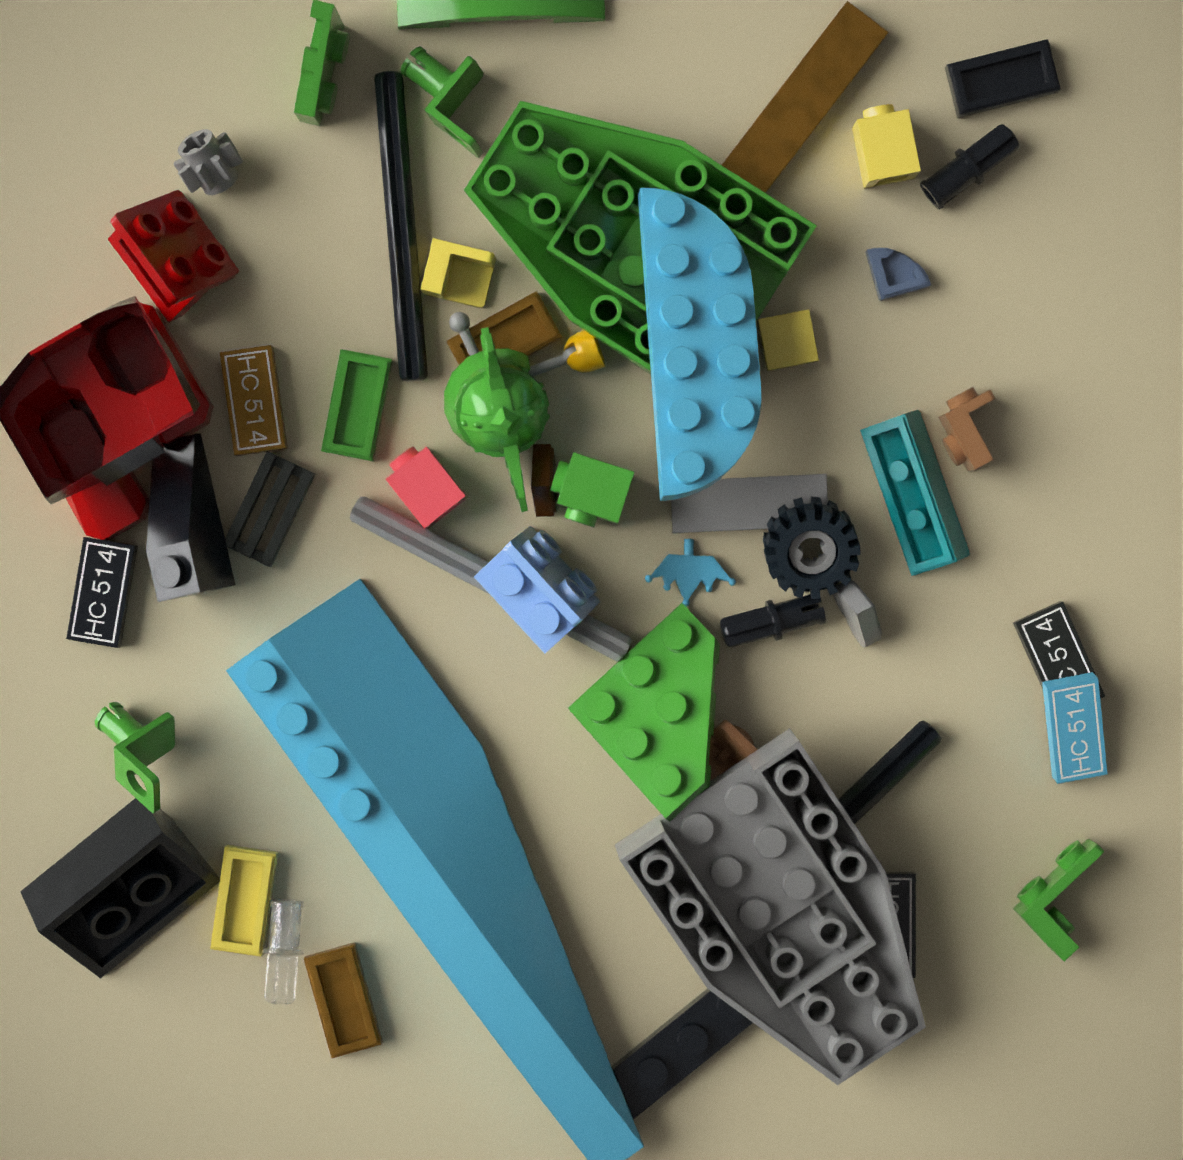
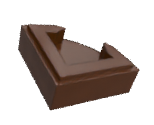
[531,444,557,517]

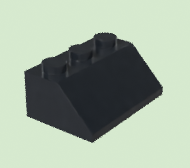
[20,798,220,979]

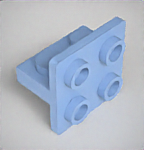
[474,526,600,654]

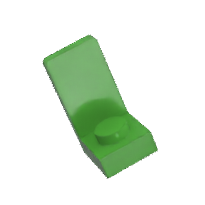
[1013,839,1104,961]

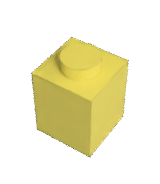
[852,104,921,189]

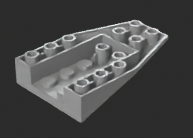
[615,728,926,1085]

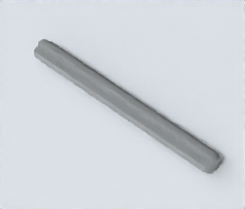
[350,497,631,661]

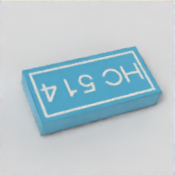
[1042,672,1108,784]

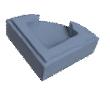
[865,248,931,301]

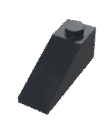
[146,433,236,602]

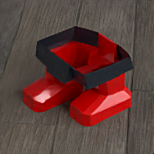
[0,296,214,540]

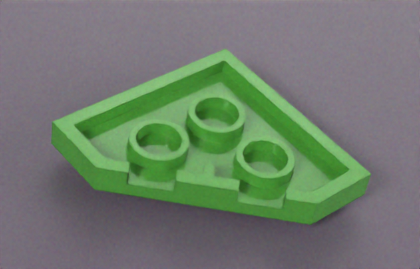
[568,603,720,822]

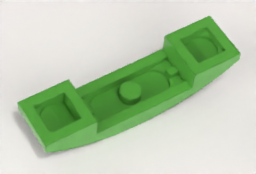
[397,0,605,29]

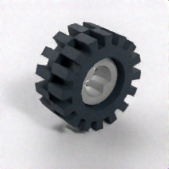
[763,496,861,599]

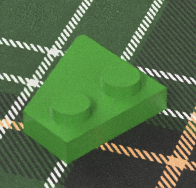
[294,0,350,126]

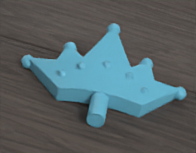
[645,539,736,607]

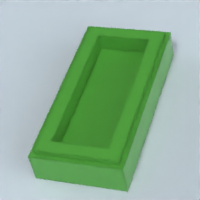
[321,349,393,462]

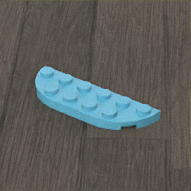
[638,188,762,501]

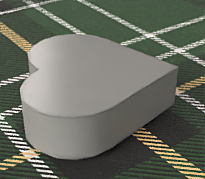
[833,580,882,648]

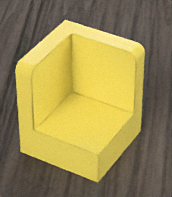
[421,238,496,308]

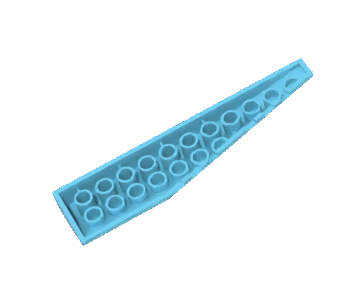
[226,579,644,1160]

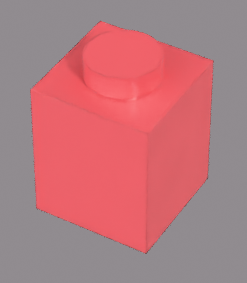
[385,446,468,529]

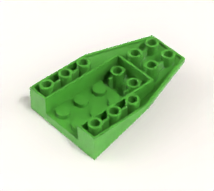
[464,101,817,375]

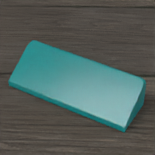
[860,410,970,576]

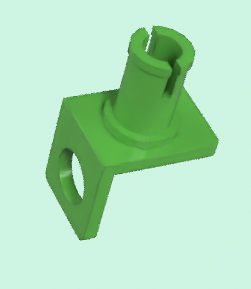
[400,46,484,158]
[95,702,175,813]

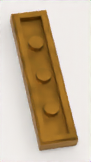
[722,1,889,193]

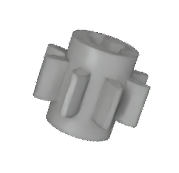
[174,129,243,195]

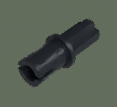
[920,124,1019,210]
[720,594,826,647]

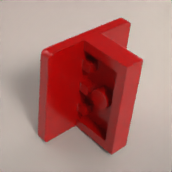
[108,190,239,322]

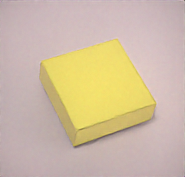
[757,309,819,371]

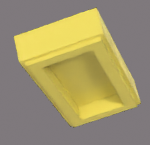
[210,845,278,957]

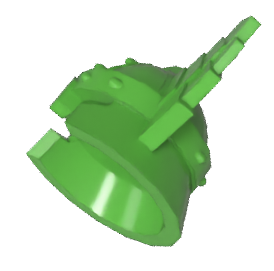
[444,327,550,512]

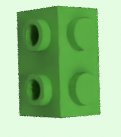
[550,452,634,528]

